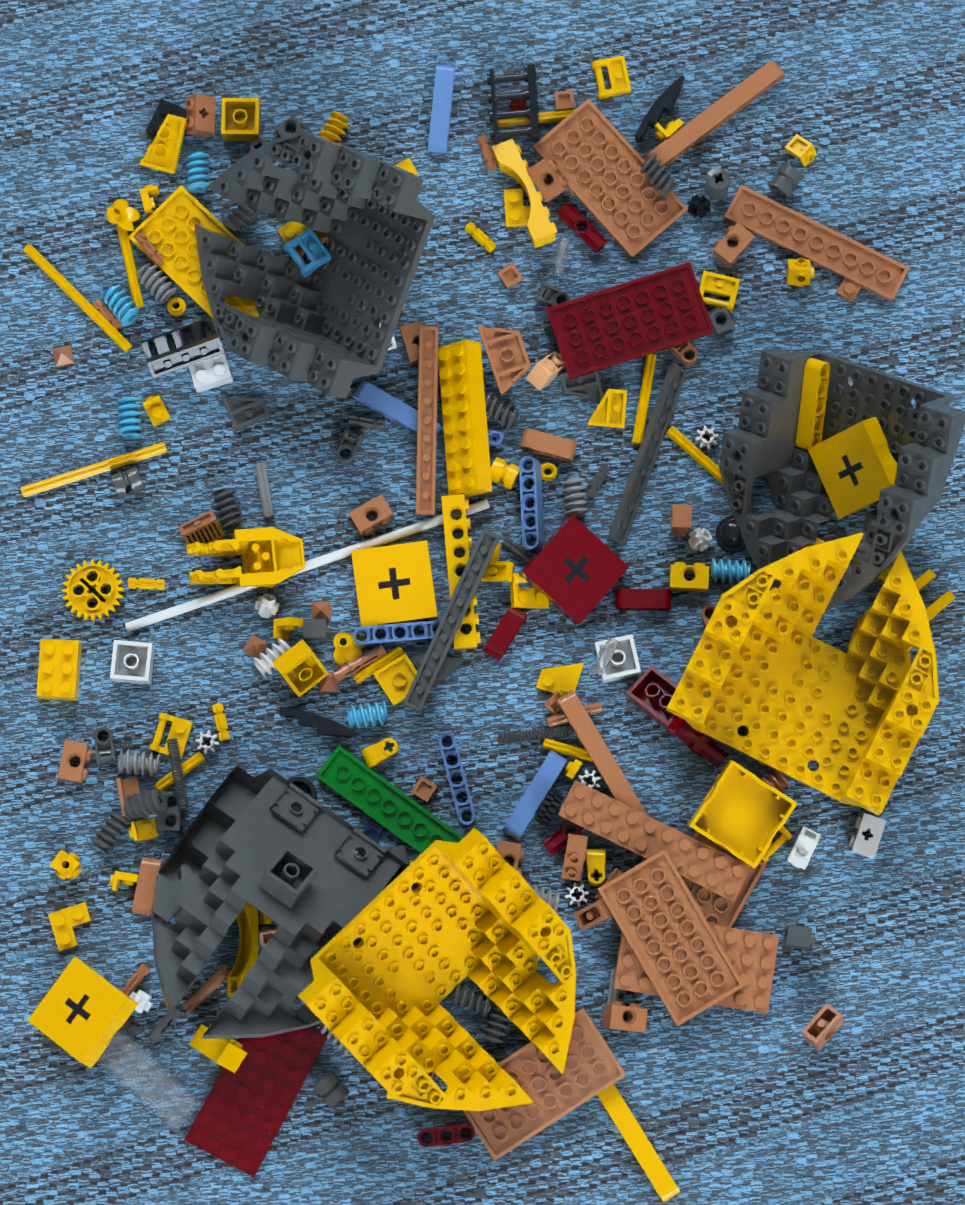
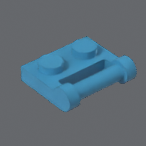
[283,228,332,277]

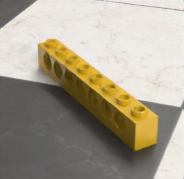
[441,494,481,650]

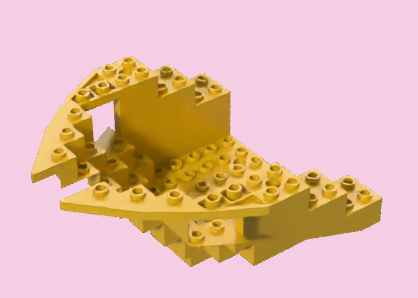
[666,533,939,816]
[298,828,576,1111]

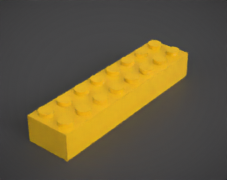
[438,340,492,498]

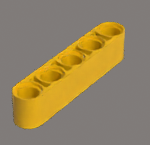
[796,358,830,450]

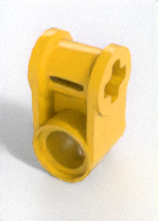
[361,738,399,768]
[586,848,606,887]

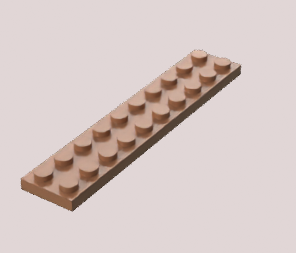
[724,184,909,302]
[558,780,751,903]

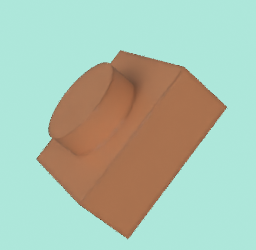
[554,90,575,111]
[497,263,523,290]
[836,278,862,303]
[411,776,438,803]

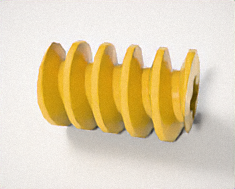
[319,111,351,142]

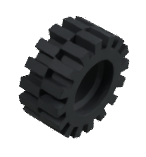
[534,789,565,827]

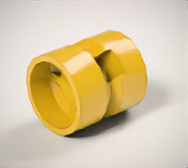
[491,457,519,490]

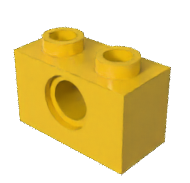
[669,562,709,592]

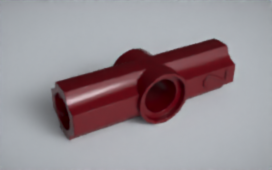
[557,202,608,253]
[674,722,728,768]
[542,822,587,856]

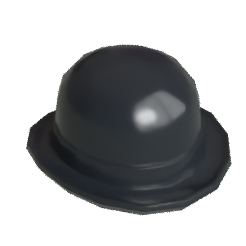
[715,515,746,554]

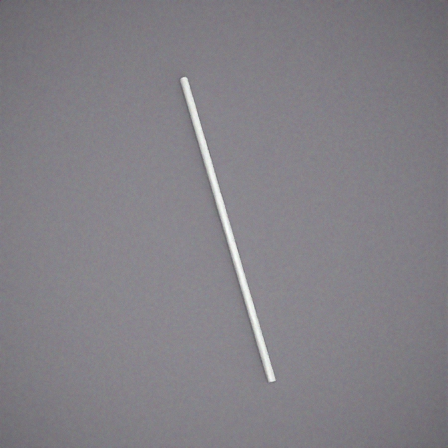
[125,499,490,632]

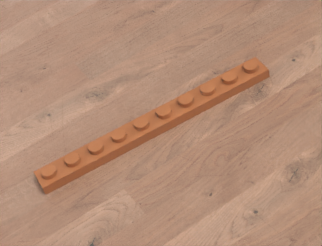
[416,326,439,515]

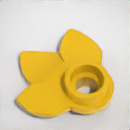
[106,199,141,231]
[333,632,367,666]

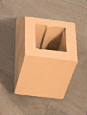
[526,351,565,391]

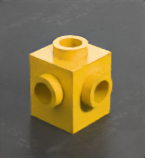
[786,258,814,287]
[50,849,83,880]

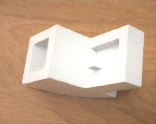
[788,826,821,870]

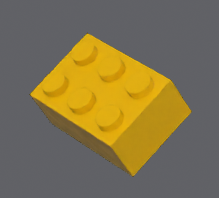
[36,639,82,701]

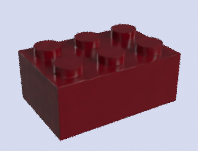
[626,665,686,735]

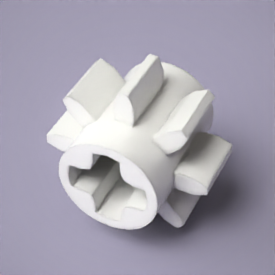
[695,425,719,450]
[688,527,712,552]
[254,594,280,618]
[195,730,220,755]
[578,770,602,789]
[565,883,589,907]
[129,989,153,1014]

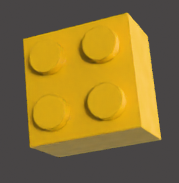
[221,98,261,141]
[272,639,329,697]
[189,1024,247,1073]

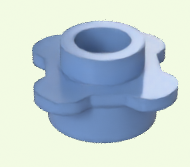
[488,429,505,450]

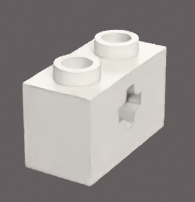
[849,813,886,859]

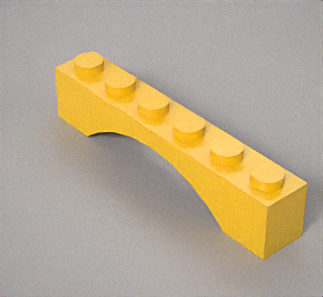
[492,138,557,249]
[227,901,259,997]

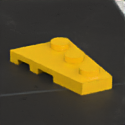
[139,114,187,174]

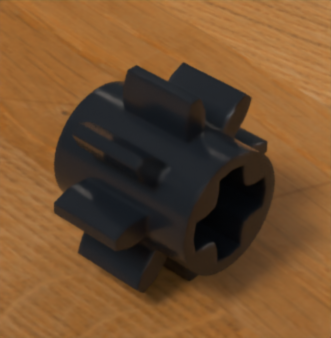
[687,194,711,219]

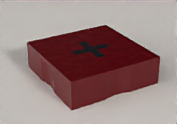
[519,515,629,625]

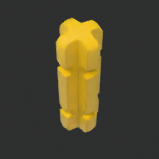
[465,222,496,253]
[128,578,166,590]
[212,703,230,741]

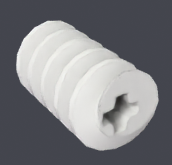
[253,638,291,679]

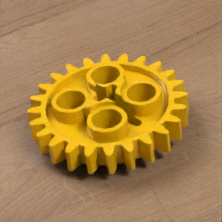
[61,559,125,622]

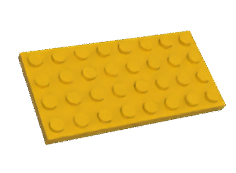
[128,185,259,321]

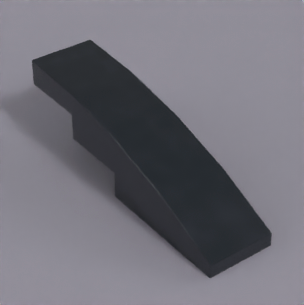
[635,76,685,143]
[279,707,357,738]

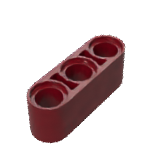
[615,589,671,611]
[483,606,528,661]
[418,1124,475,1147]

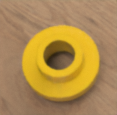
[167,297,186,316]
[541,462,557,481]

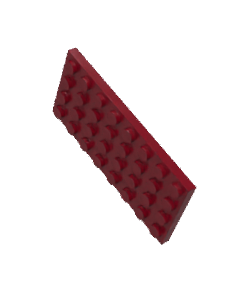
[546,262,714,380]
[185,1027,327,1177]

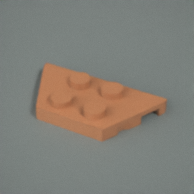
[477,325,531,395]

